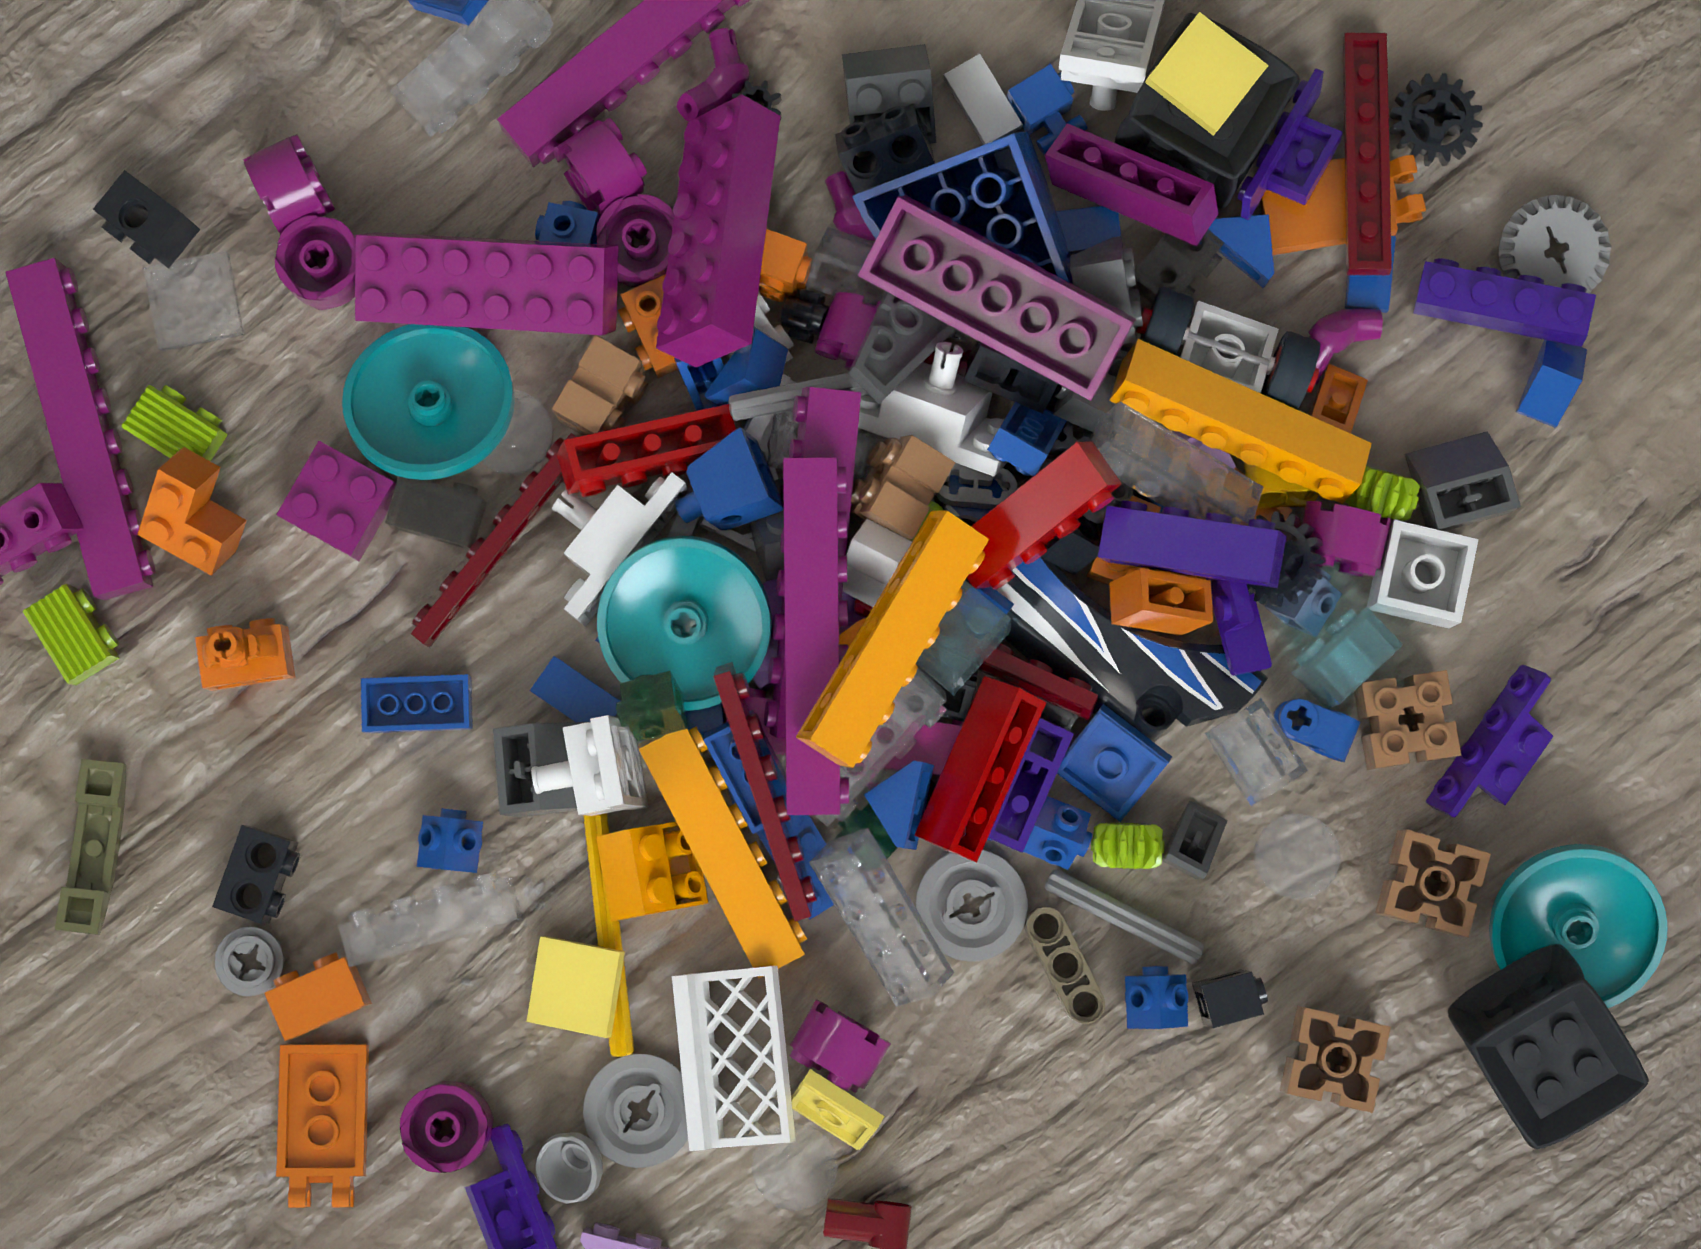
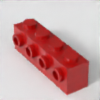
[557,404,736,497]
[967,441,1122,590]
[914,676,1047,863]

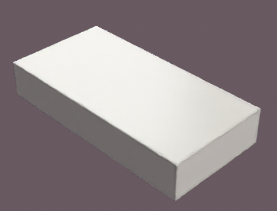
[943,54,1023,145]

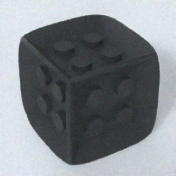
[1114,13,1300,209]
[1447,944,1649,1149]

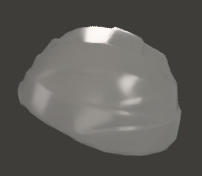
[536,1132,603,1204]

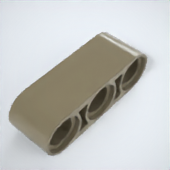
[1024,907,1105,1024]

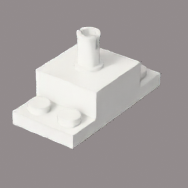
[1058,0,1165,111]
[858,342,1007,477]
[552,472,688,627]
[531,715,649,816]

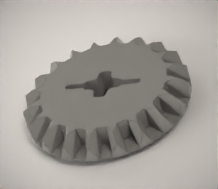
[1499,195,1612,293]
[916,850,1028,961]
[583,1054,688,1168]

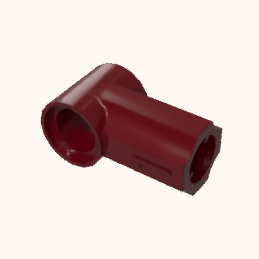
[823,1198,912,1249]

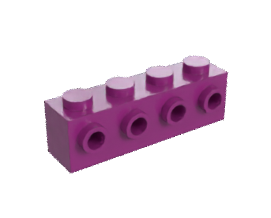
[1045,124,1218,246]
[0,483,84,585]

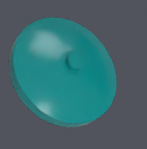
[342,324,515,480]
[597,536,772,711]
[1489,844,1668,1008]

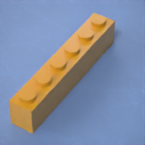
[1109,339,1372,504]
[796,510,989,768]
[638,721,807,979]

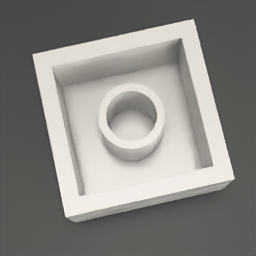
[1366,520,1479,629]

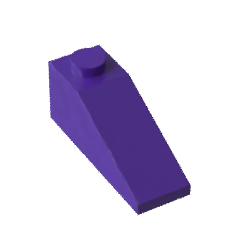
[988,718,1074,853]

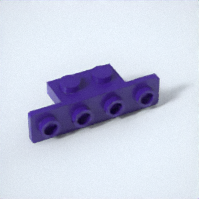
[1238,68,1343,220]
[1190,503,1272,676]
[1426,665,1553,817]
[464,1123,557,1249]

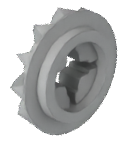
[215,927,285,996]

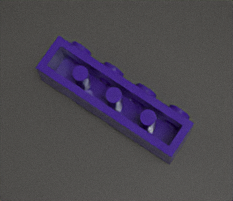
[1413,258,1596,347]
[1098,500,1287,588]

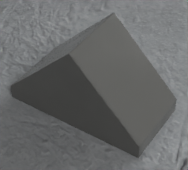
[1162,801,1228,879]

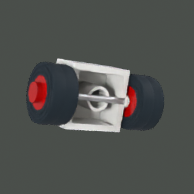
[1136,287,1320,410]

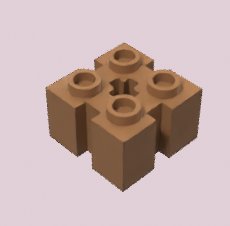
[552,335,648,436]
[850,435,955,539]
[1353,670,1461,770]
[1375,829,1491,938]
[1280,1005,1391,1113]

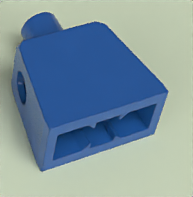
[675,427,784,531]

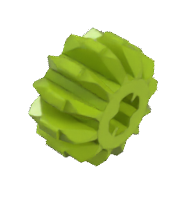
[1345,466,1420,521]
[1091,822,1165,869]

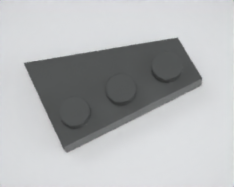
[848,291,956,404]

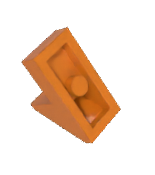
[1308,364,1368,434]

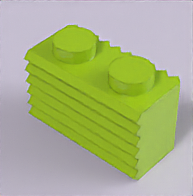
[121,384,228,461]
[22,584,119,686]

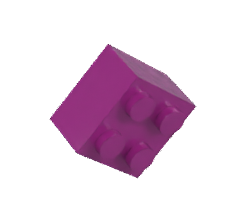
[276,441,401,562]

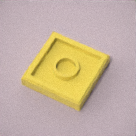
[1145,12,1269,136]
[526,936,625,1038]
[791,1069,885,1150]

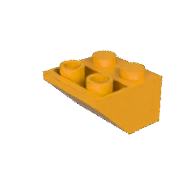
[596,822,709,922]

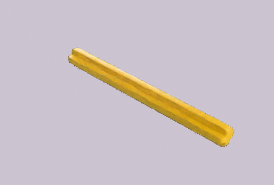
[583,813,634,1057]

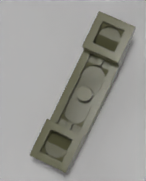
[55,759,126,935]

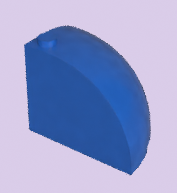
[852,131,1073,284]

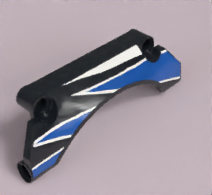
[940,462,1268,743]

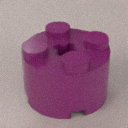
[554,118,647,217]
[243,134,336,235]
[597,194,674,288]
[275,215,356,310]
[814,292,881,371]
[1301,501,1391,577]
[789,999,891,1093]
[400,1081,494,1173]

